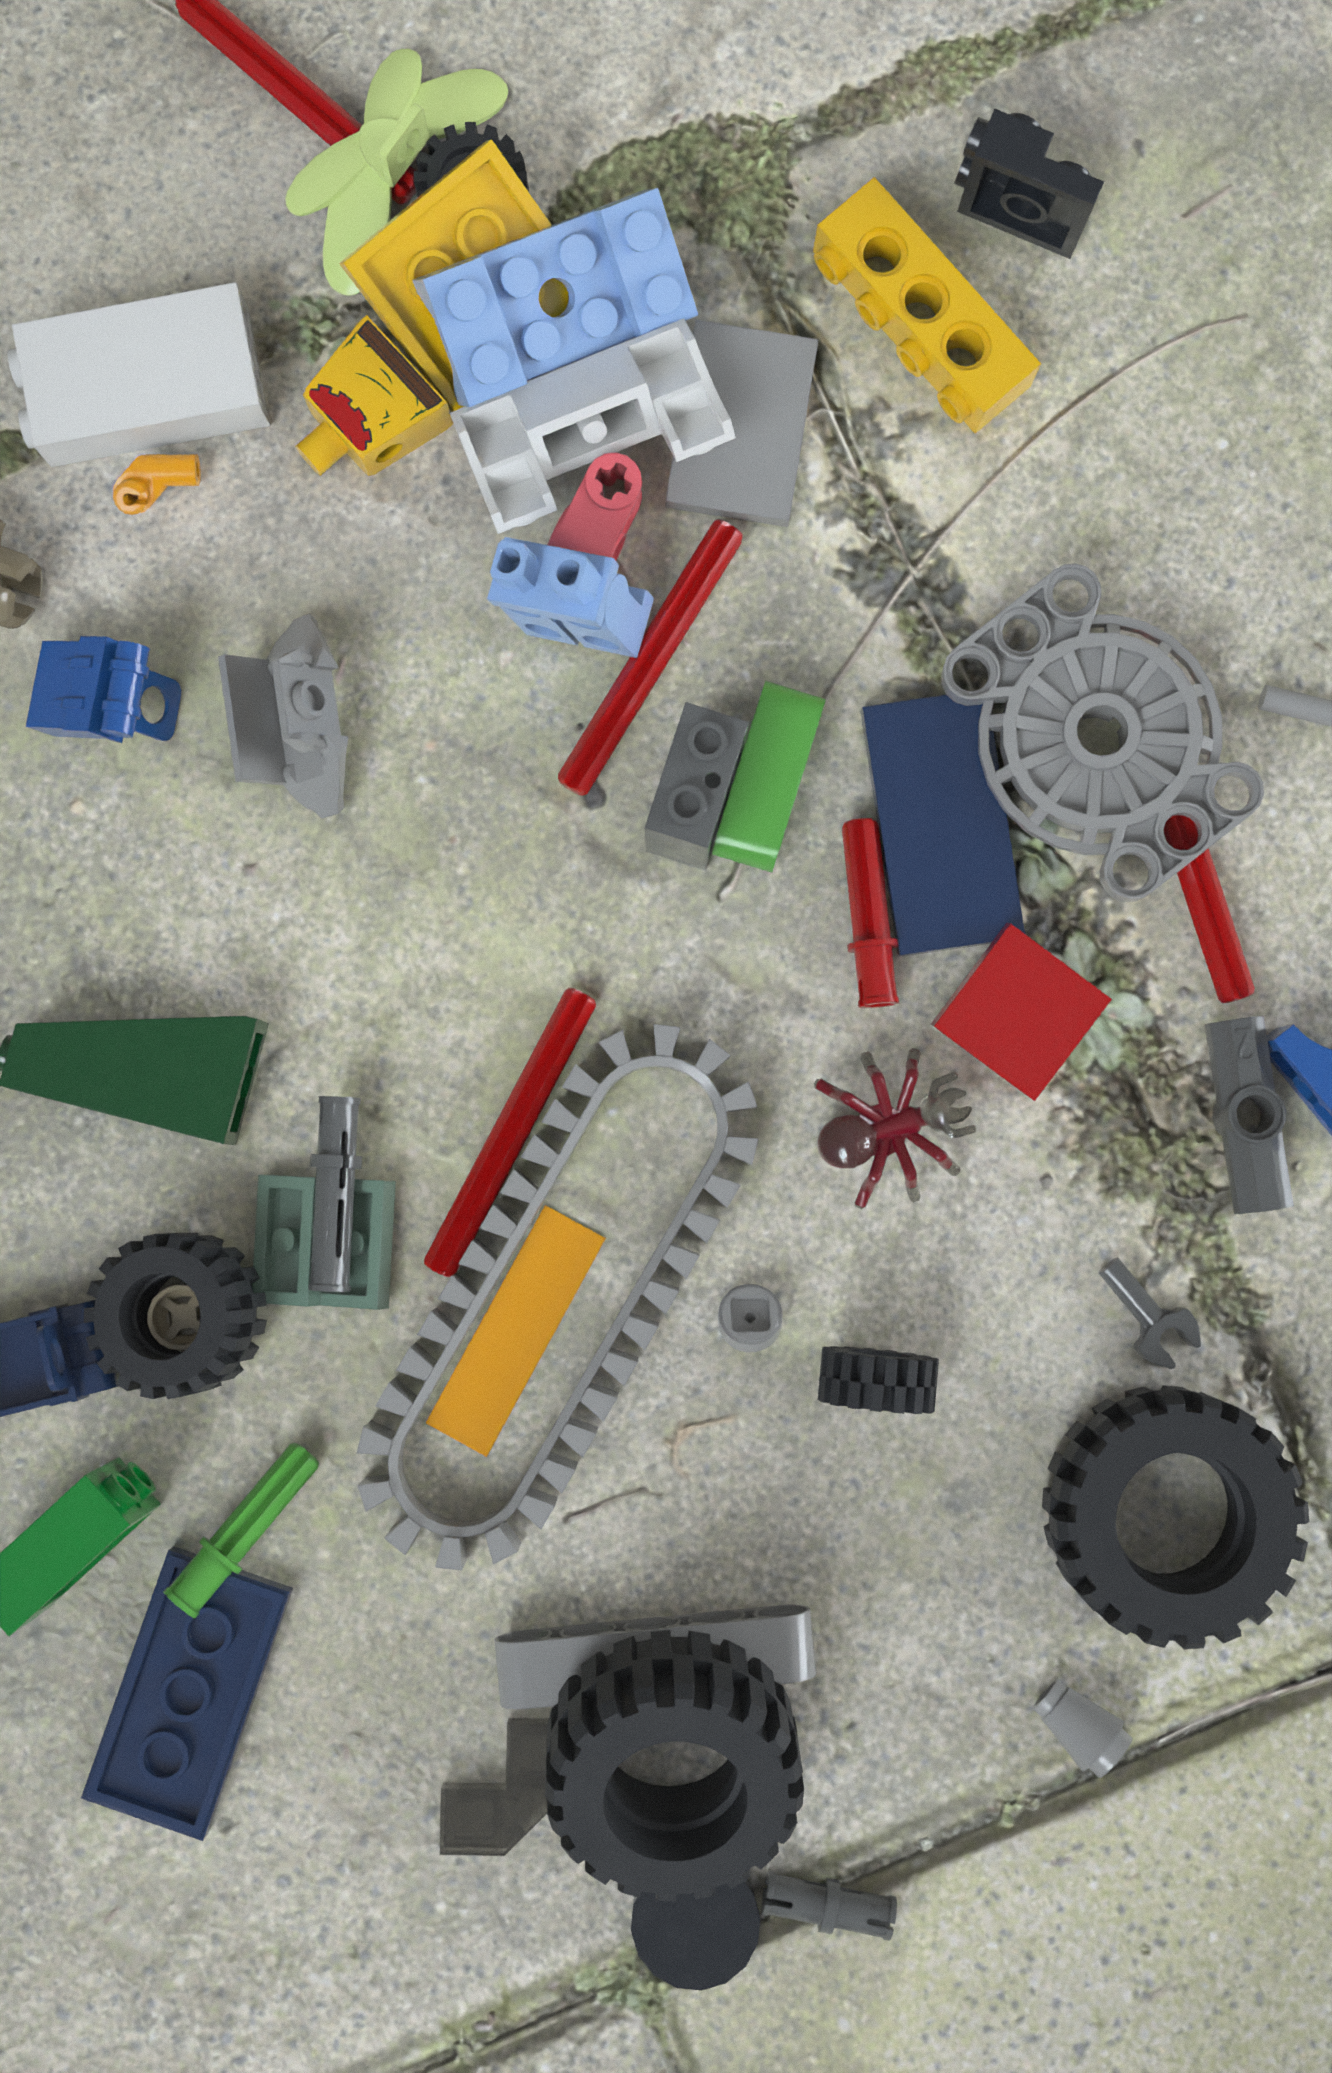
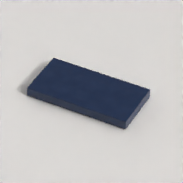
[860,690,1025,957]
[81,1546,293,1841]

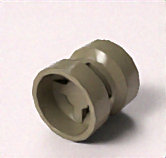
[147,1283,201,1350]

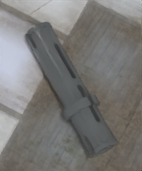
[308,1096,363,1292]

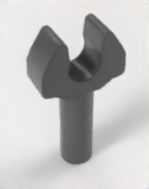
[1098,1257,1201,1369]

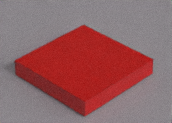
[931,923,1112,1101]

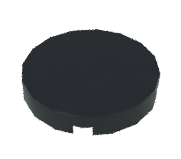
[631,1880,761,1991]

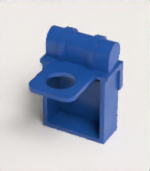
[26,636,181,743]

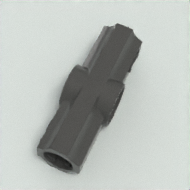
[1204,1016,1294,1214]

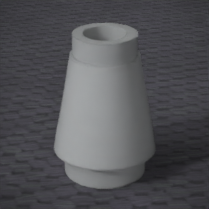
[1032,1679,1133,1778]

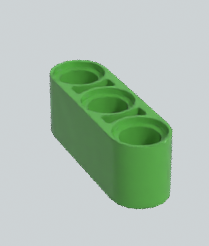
[712,680,826,873]

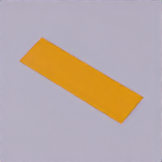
[426,1205,606,1457]

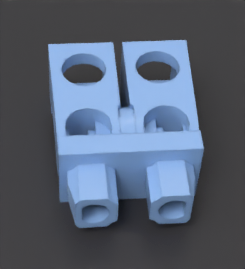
[487,537,654,658]

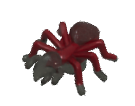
[813,1048,976,1210]

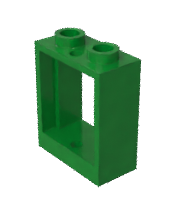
[0,1457,161,1637]

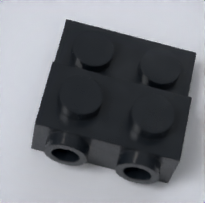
[954,109,1104,259]

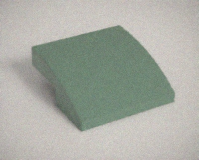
[252,1175,396,1310]

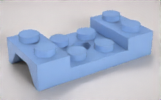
[412,188,698,407]

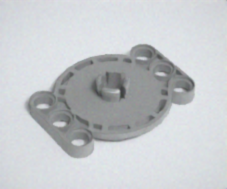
[941,563,1264,902]

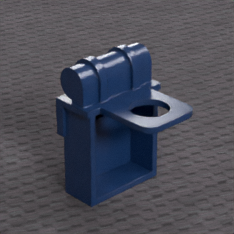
[0,1299,118,1417]

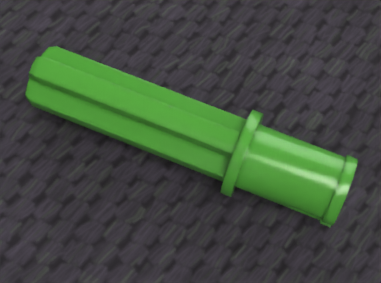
[163,1442,319,1619]

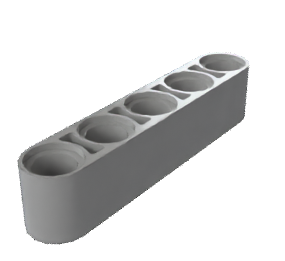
[494,1605,817,1709]

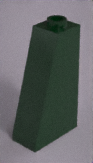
[0,1016,269,1145]

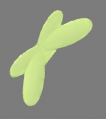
[285,49,508,296]

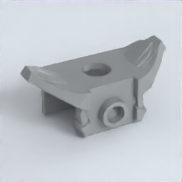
[218,613,348,819]

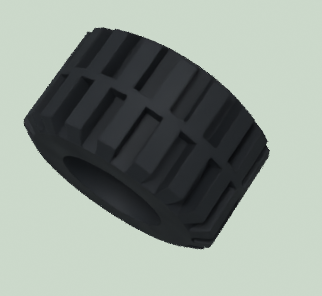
[84,1233,267,1399]

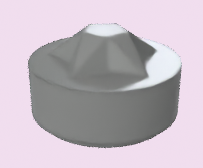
[718,1284,783,1352]

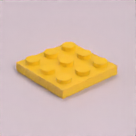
[339,139,569,412]

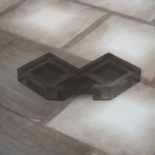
[439,1718,549,1856]

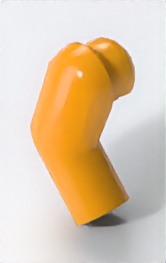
[113,454,201,515]

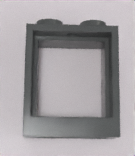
[644,702,749,870]

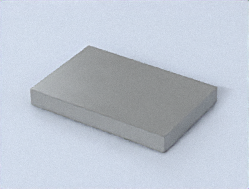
[666,320,819,527]

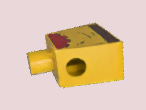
[295,315,453,476]

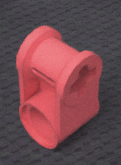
[548,452,642,561]

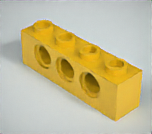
[813,177,1041,434]

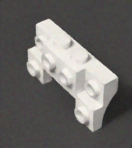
[449,318,736,534]

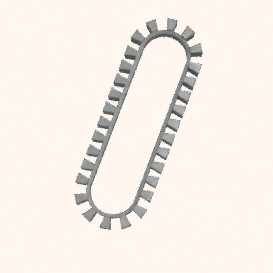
[356,1024,759,1570]

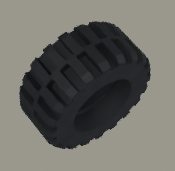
[1042,1385,1310,1650]
[545,1630,804,1902]

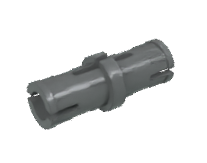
[761,1871,897,1941]

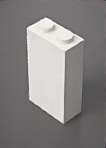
[7,282,270,467]

